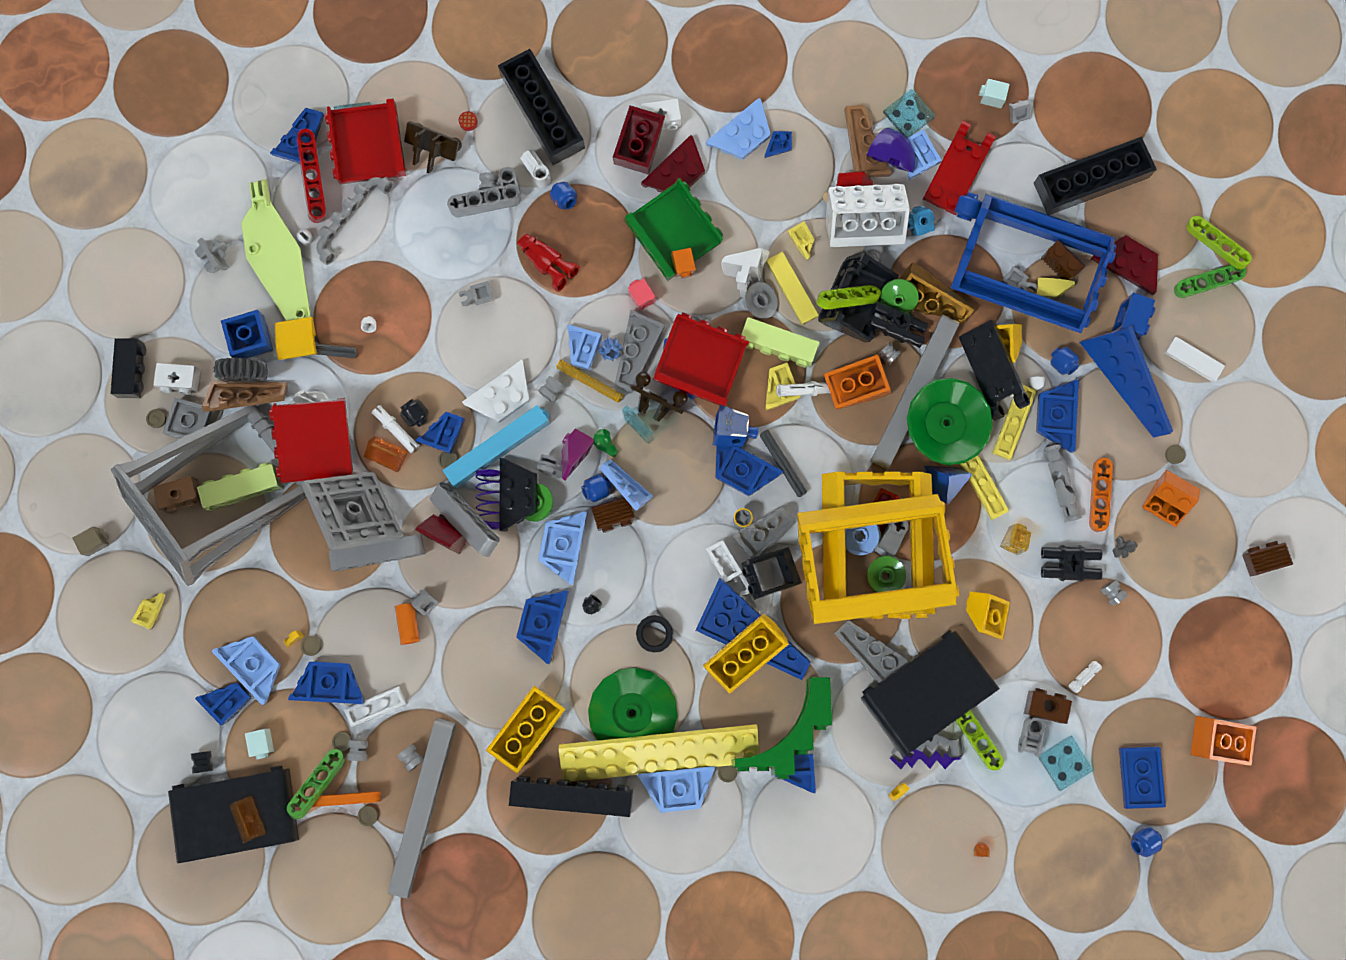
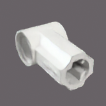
[520,150,551,188]

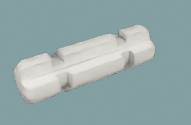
[1068,661,1102,693]

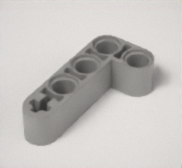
[447,167,521,217]

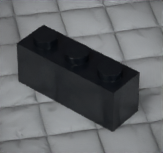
[110,338,146,398]

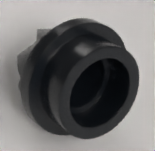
[582,594,602,615]

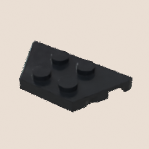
[499,458,537,532]

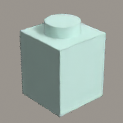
[979,79,1009,108]
[245,728,274,760]

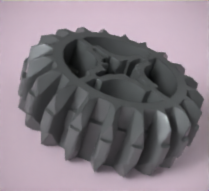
[213,358,268,382]

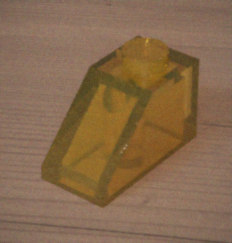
[1000,523,1031,555]

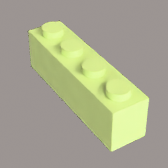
[741,317,819,368]
[197,463,283,511]

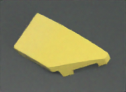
[787,221,814,260]
[1037,278,1075,299]
[131,593,165,630]

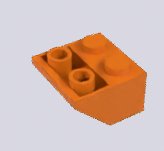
[1142,470,1200,527]

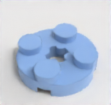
[845,525,881,555]

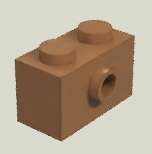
[153,476,201,513]

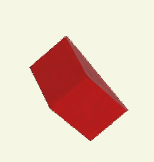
[836,172,873,187]

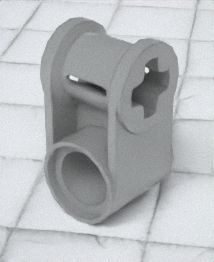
[878,521,909,556]
[1018,717,1046,757]

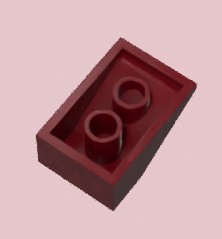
[613,105,665,175]
[415,514,467,554]

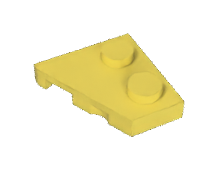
[765,363,801,411]

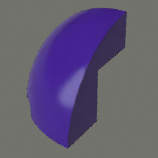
[867,128,915,173]

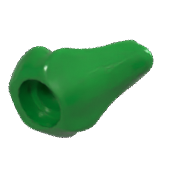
[593,429,618,457]

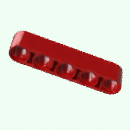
[297,129,326,223]

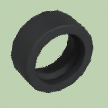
[636,615,673,653]

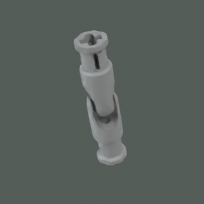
[1044,444,1082,523]

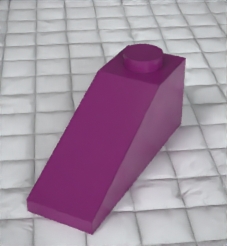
[561,428,594,481]

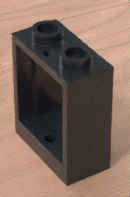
[741,547,802,600]

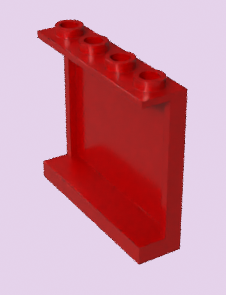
[325,98,406,185]
[652,312,749,406]
[269,398,353,483]

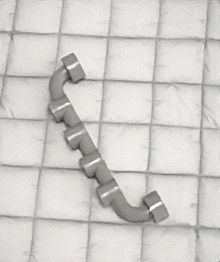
[316,177,394,265]

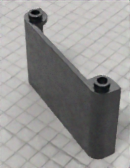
[861,630,1000,758]
[168,766,299,864]

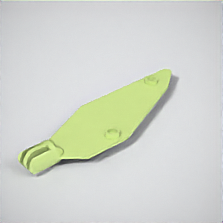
[241,179,311,321]

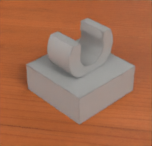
[1009,99,1031,124]
[411,590,439,616]

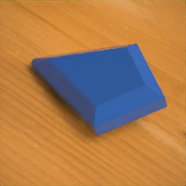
[764,131,792,158]

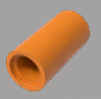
[395,603,420,645]

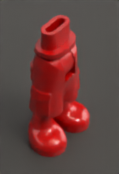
[517,233,580,292]

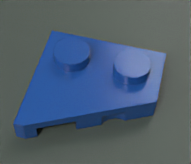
[416,412,465,454]
[195,683,252,726]
[774,754,816,793]

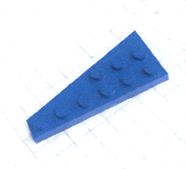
[1079,326,1173,438]
[695,578,811,680]

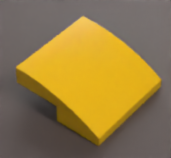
[275,317,317,360]

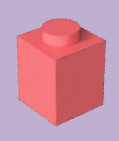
[628,278,656,311]

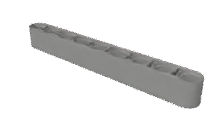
[870,315,960,470]
[388,718,456,899]

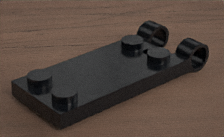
[959,320,1030,421]

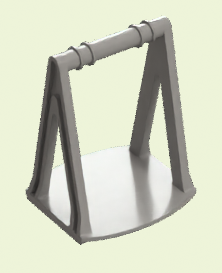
[111,405,307,586]

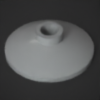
[745,282,778,319]

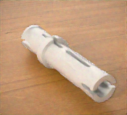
[776,381,830,397]
[372,405,420,454]

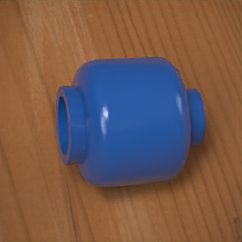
[550,181,577,210]
[954,192,982,222]
[1050,347,1080,375]
[581,474,611,502]
[1131,827,1163,857]

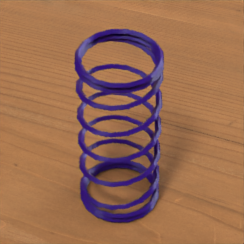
[475,469,500,530]

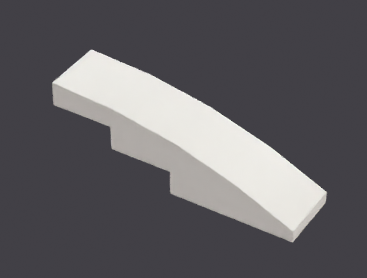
[706,540,762,612]

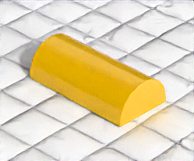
[703,614,789,694]
[485,685,565,774]

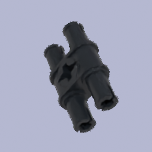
[868,301,928,348]
[1041,545,1102,582]

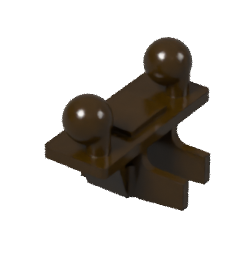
[404,121,462,173]
[630,372,688,422]

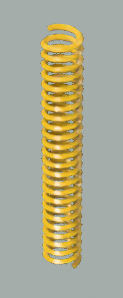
[556,359,624,403]

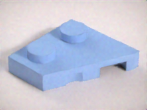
[567,324,603,371]

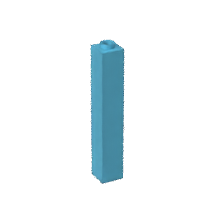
[442,405,550,489]

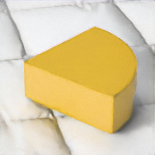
[284,630,304,648]
[888,782,910,801]

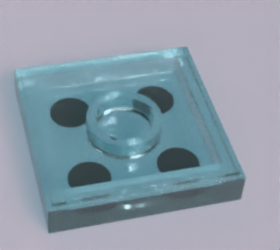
[883,89,935,138]
[622,405,654,444]
[1038,736,1094,791]

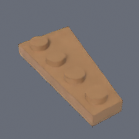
[844,105,892,178]
[202,381,288,412]

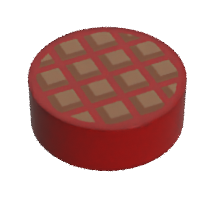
[458,111,478,131]

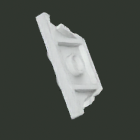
[462,360,530,423]

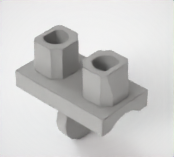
[195,238,229,273]

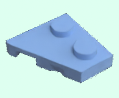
[908,129,941,180]

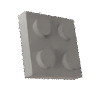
[163,397,212,439]

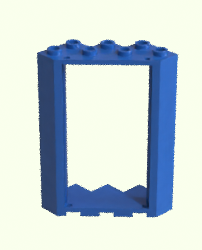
[951,194,1117,333]

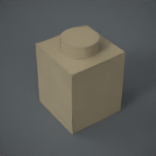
[72,526,109,556]

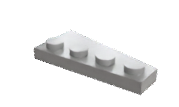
[615,310,665,393]
[833,620,910,684]

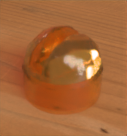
[974,842,990,857]

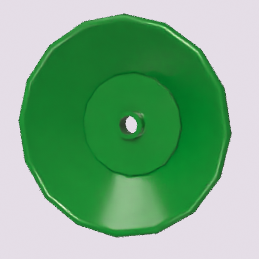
[907,378,993,465]
[588,667,678,741]

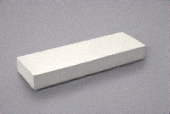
[1164,337,1225,383]
[344,686,407,728]

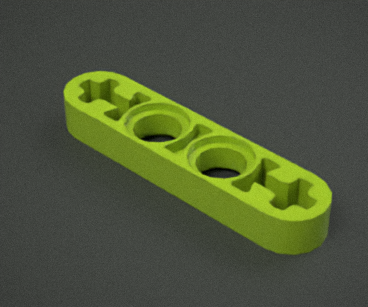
[1186,216,1252,269]
[816,285,881,309]
[955,710,1004,771]

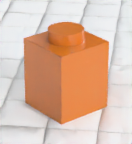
[671,248,696,279]

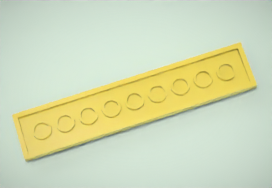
[558,724,759,782]

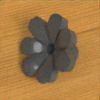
[1112,537,1138,558]

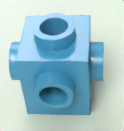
[907,205,935,236]

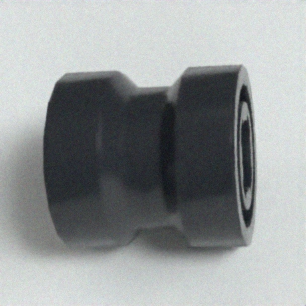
[191,751,213,774]

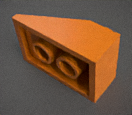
[824,354,892,410]
[1190,716,1257,766]

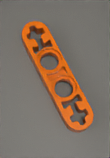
[1089,458,1113,532]
[303,791,381,807]

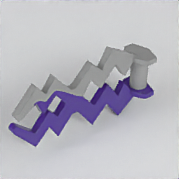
[890,734,962,769]

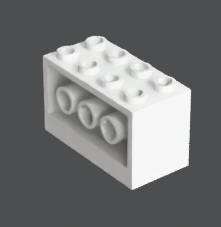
[826,184,910,247]

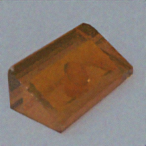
[364,437,408,472]
[230,796,266,843]

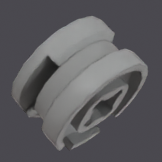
[536,454,562,478]

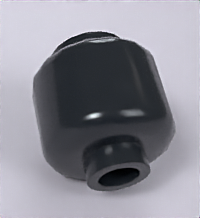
[400,398,429,427]

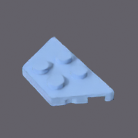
[706,98,771,160]
[538,511,587,585]
[212,636,281,705]
[638,766,715,813]

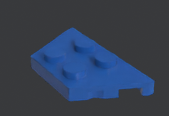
[1036,380,1079,453]
[715,446,783,497]
[516,590,569,664]
[288,661,365,704]

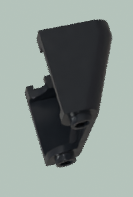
[818,253,899,342]

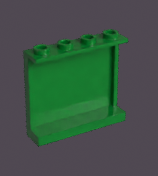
[624,178,723,281]

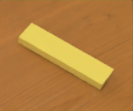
[766,252,819,325]
[992,385,1037,460]
[960,456,1009,520]

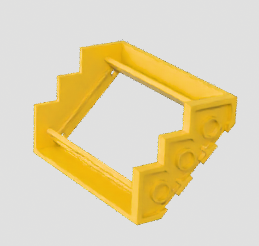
[822,472,935,619]
[797,494,959,624]

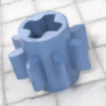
[598,337,623,361]

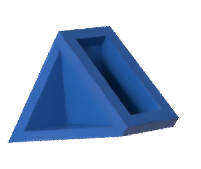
[924,466,972,504]

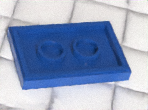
[1119,747,1166,809]

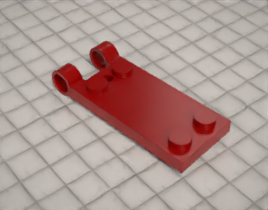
[922,120,996,216]

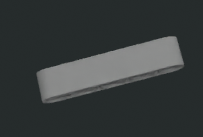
[429,482,500,557]
[328,535,425,572]

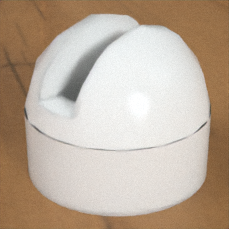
[297,229,313,245]
[361,316,376,333]
[1029,377,1045,390]

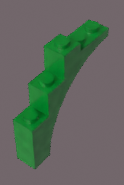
[731,677,832,779]

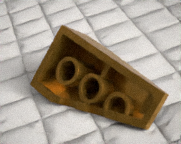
[896,263,975,324]

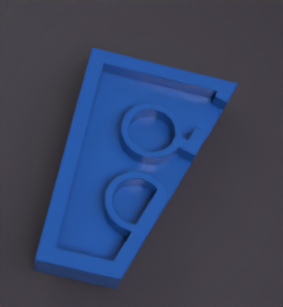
[270,108,325,163]

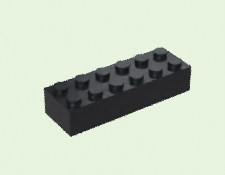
[498,49,585,165]
[1033,137,1157,215]
[508,776,633,817]

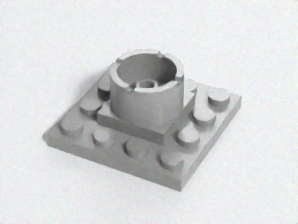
[302,472,403,551]

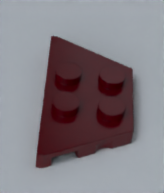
[641,135,705,193]
[1091,235,1158,295]

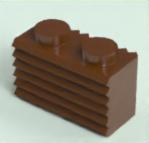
[1041,240,1085,281]
[591,497,635,533]
[1242,541,1293,577]

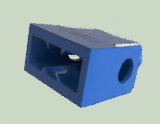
[713,405,759,447]

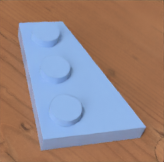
[600,459,653,511]

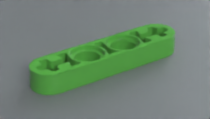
[1174,265,1246,298]
[287,749,345,819]

